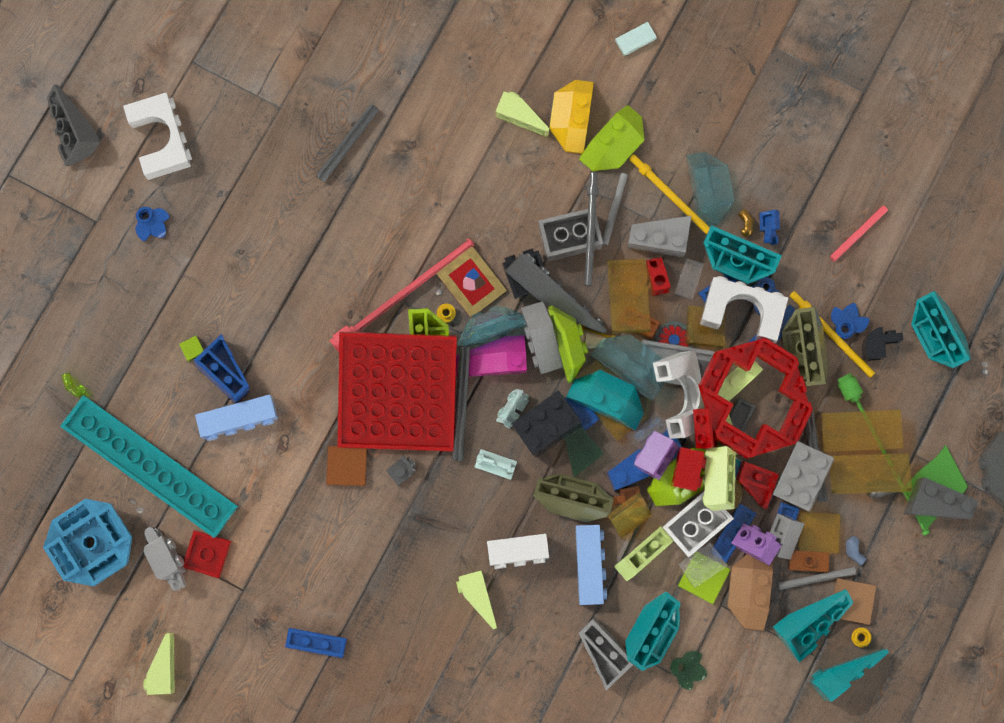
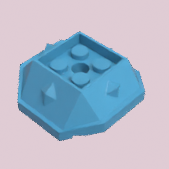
[43,499,132,586]

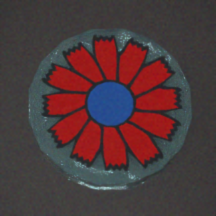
[654,321,693,347]

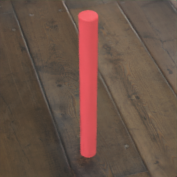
[830,205,888,262]

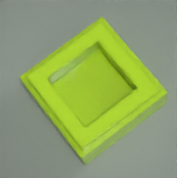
[179,336,204,362]

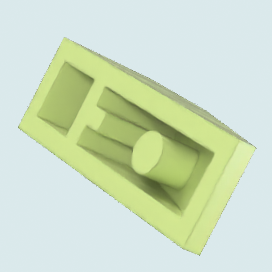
[495,91,549,137]
[614,526,673,581]
[456,571,497,629]
[143,633,175,695]

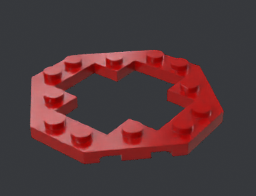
[698,338,813,458]

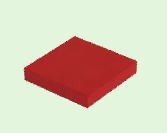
[183,530,232,579]

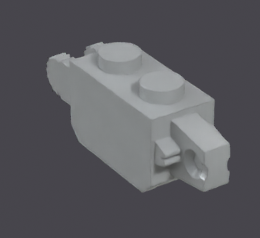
[143,527,186,591]

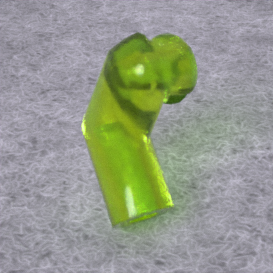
[61,373,86,397]

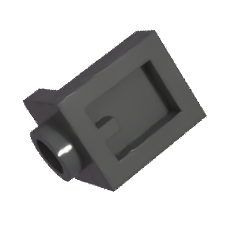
[386,455,417,486]

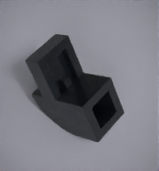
[862,327,904,362]

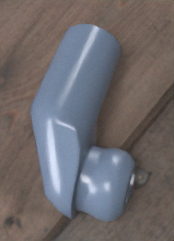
[846,536,867,566]

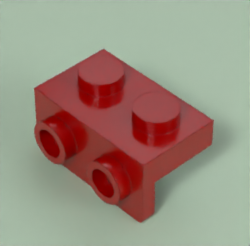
[693,408,718,449]

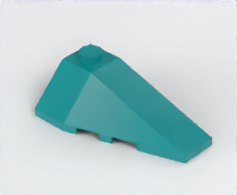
[809,649,889,702]

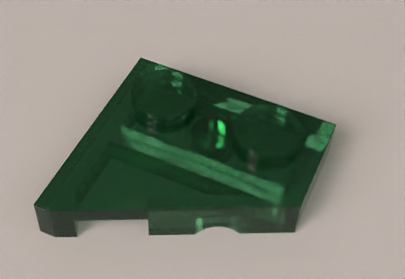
[565,426,604,477]

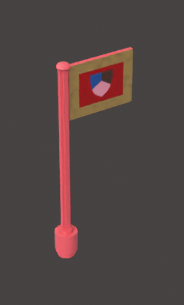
[329,238,507,352]

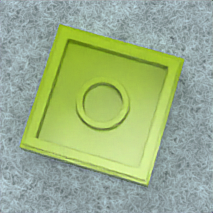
[677,551,731,604]

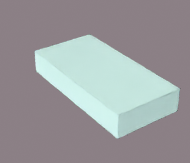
[615,22,657,56]

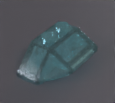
[686,152,735,226]
[457,306,526,350]
[591,334,664,401]

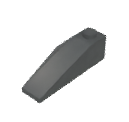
[47,84,100,166]

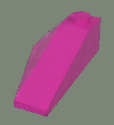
[456,335,527,377]

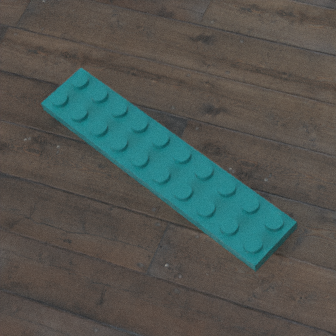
[60,395,239,538]

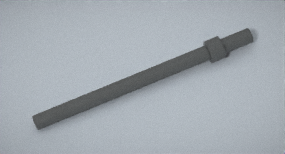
[584,172,599,286]

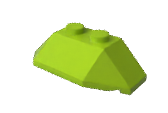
[579,105,644,172]
[548,305,588,383]
[408,308,449,335]
[647,448,706,506]

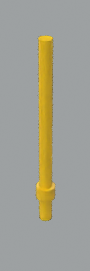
[629,154,710,235]
[789,290,875,378]

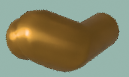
[738,209,755,237]

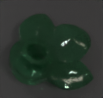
[670,651,707,690]

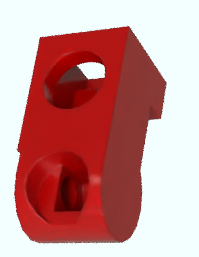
[646,257,671,296]

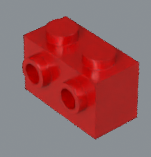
[671,447,707,491]

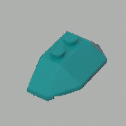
[703,225,782,284]
[911,291,971,368]
[566,370,644,431]
[625,592,680,671]

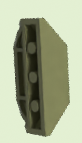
[782,307,828,386]
[533,474,614,522]

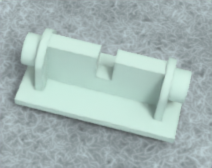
[496,389,530,429]
[475,449,517,480]

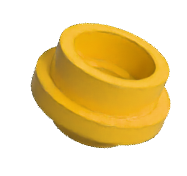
[437,304,456,323]
[851,628,872,648]

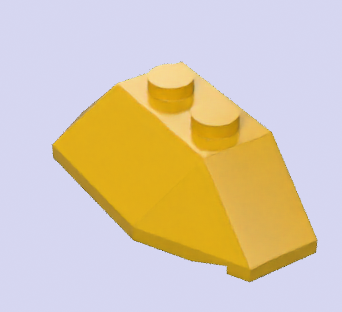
[549,80,594,154]

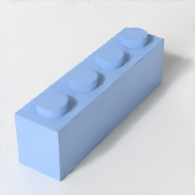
[195,395,278,441]
[575,525,607,605]

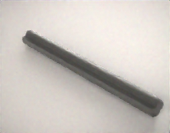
[452,346,470,461]

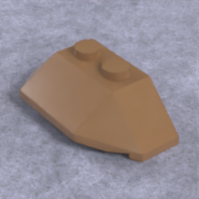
[727,554,773,631]

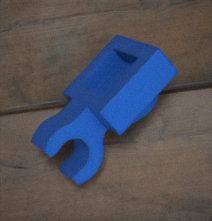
[759,210,780,245]

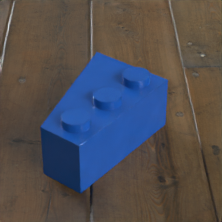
[194,334,250,404]

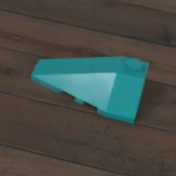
[773,589,854,662]

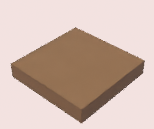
[834,578,876,625]

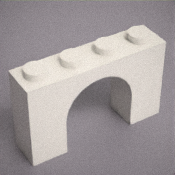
[123,93,192,180]
[700,276,788,343]
[653,350,705,439]

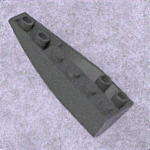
[505,253,607,333]

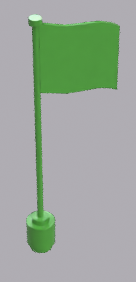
[837,373,968,536]

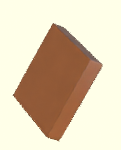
[326,446,367,486]

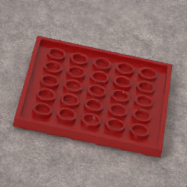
[337,332,457,451]

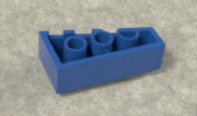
[607,428,682,492]

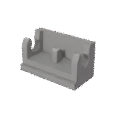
[770,513,805,559]

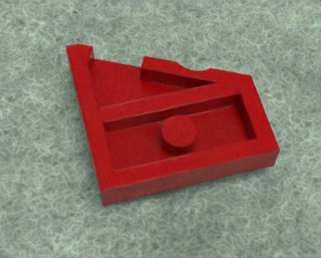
[736,461,779,509]

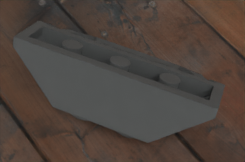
[978,432,1004,507]

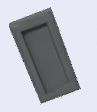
[730,397,756,432]

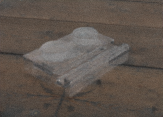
[678,542,727,588]

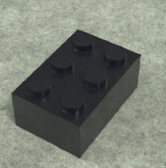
[511,390,584,458]

